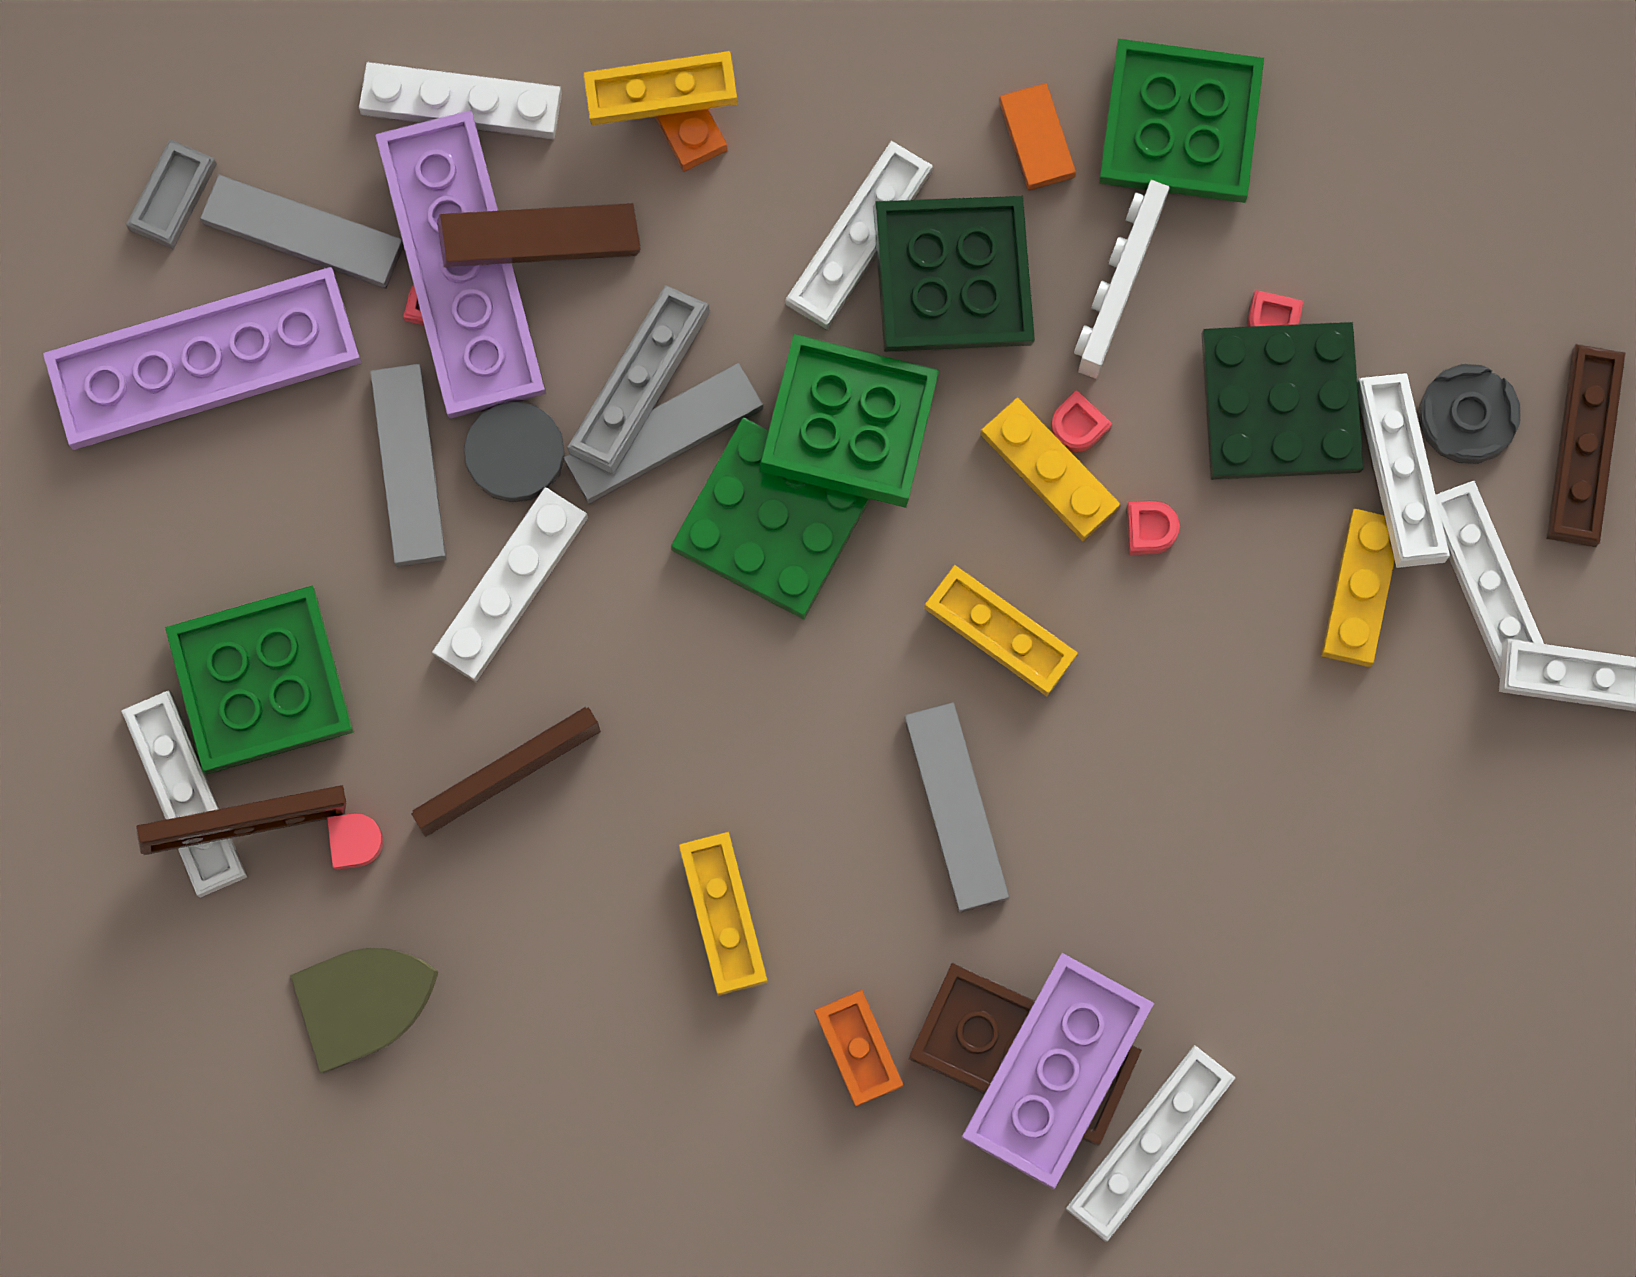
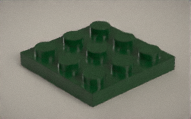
[873,196,1035,352]
[1201,322,1363,480]

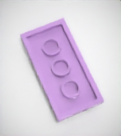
[961,953,1154,1190]

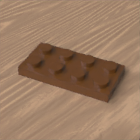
[909,963,1142,1146]

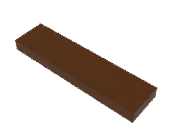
[437,203,641,267]
[1546,344,1626,547]
[411,707,601,837]
[136,785,346,855]

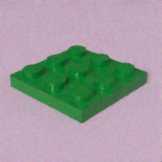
[1099,39,1264,203]
[759,334,939,508]
[671,417,870,620]
[165,585,354,775]

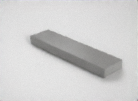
[200,175,404,289]
[567,285,710,474]
[563,363,763,504]
[370,364,447,567]
[904,702,1009,913]

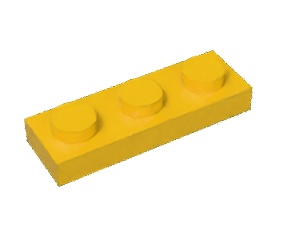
[583,51,738,125]
[980,397,1121,542]
[1321,508,1395,668]
[924,565,1078,697]
[679,832,768,996]

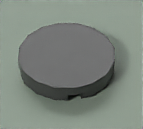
[1419,364,1520,464]
[464,401,565,503]

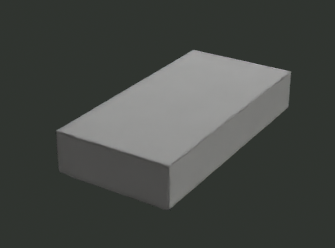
[126,139,217,249]

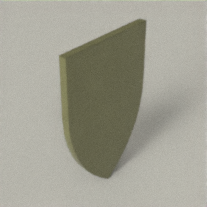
[291,948,439,1073]

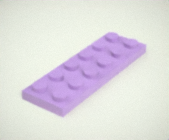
[375,110,546,419]
[43,266,361,450]

